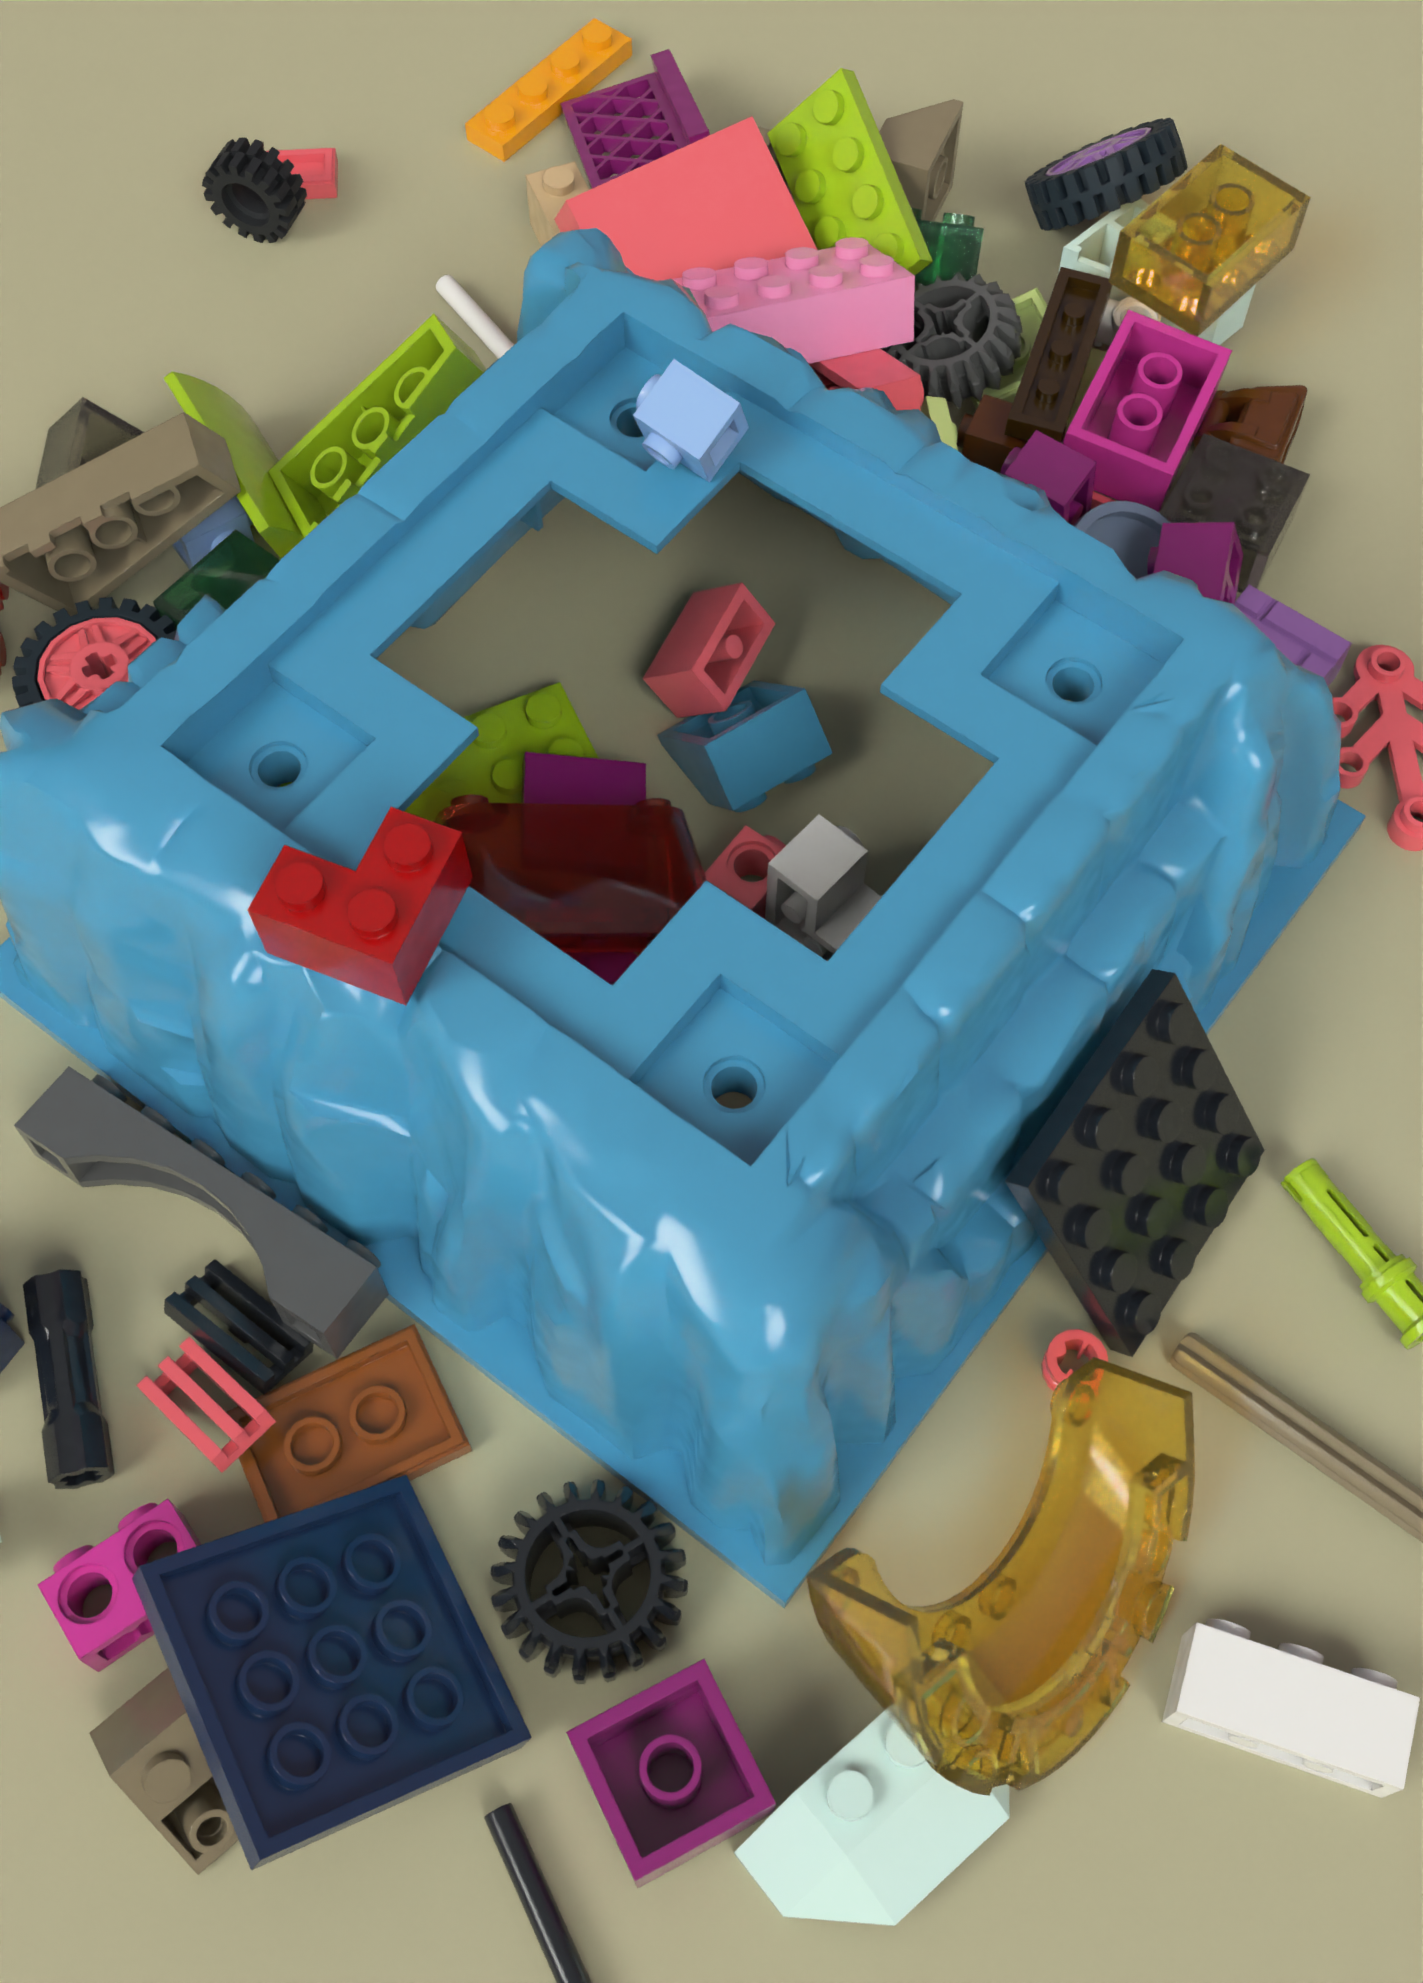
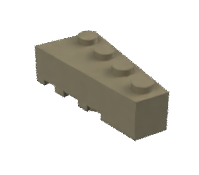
[0,412,241,616]

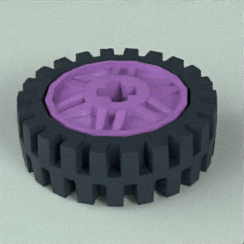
[1025,118,1188,231]

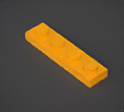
[465,18,632,162]

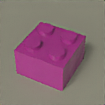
[566,1659,776,1888]

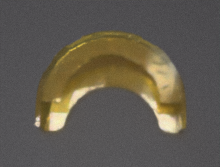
[806,1357,1195,1796]

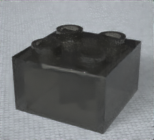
[1160,433,1310,593]

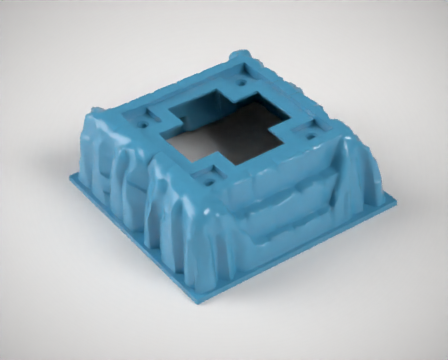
[0,228,1366,1608]

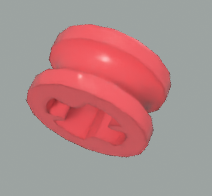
[1041,1329,1109,1399]

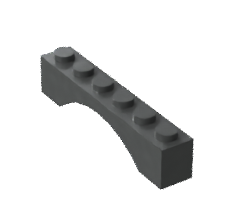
[14,1066,389,1359]

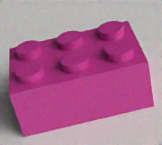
[1063,310,1232,512]

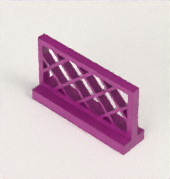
[560,49,710,189]

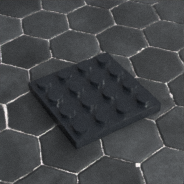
[1005,969,1265,1357]

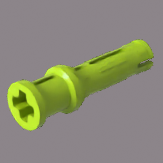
[1280,1158,1423,1350]

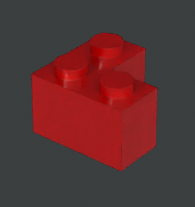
[247,807,473,1005]

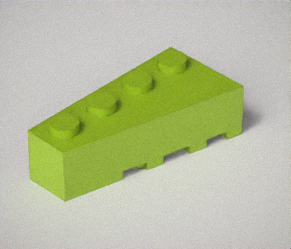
[268,314,487,538]

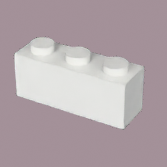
[1162,1618,1420,1798]

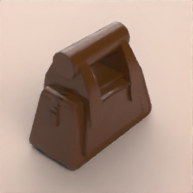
[1194,385,1307,493]

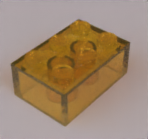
[1108,144,1311,337]

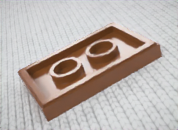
[226,1324,472,1523]

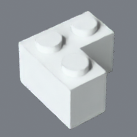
[765,814,883,961]

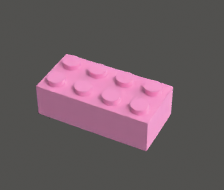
[673,237,915,364]

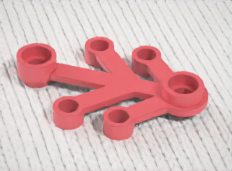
[1333,645,1423,851]

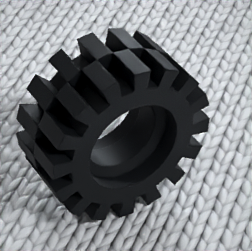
[202,138,307,243]

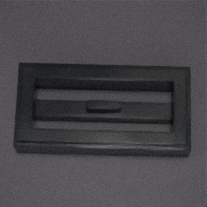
[164,1259,314,1395]

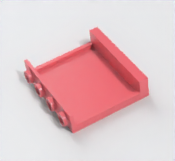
[554,116,817,281]

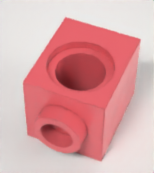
[701,825,786,919]

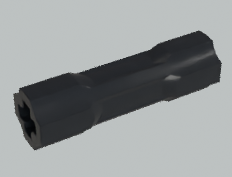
[23,1269,115,1489]

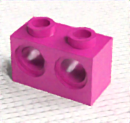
[37,1499,202,1672]

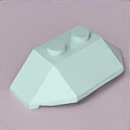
[734,1651,1010,1926]

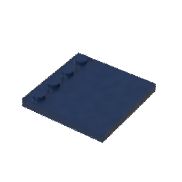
[132,1475,532,1871]

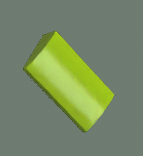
[163,371,304,559]

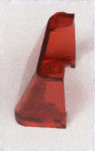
[433,795,707,956]

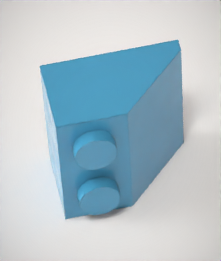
[657,680,833,812]

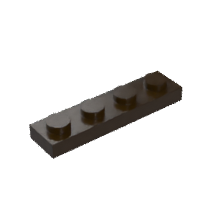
[1004,267,1114,443]

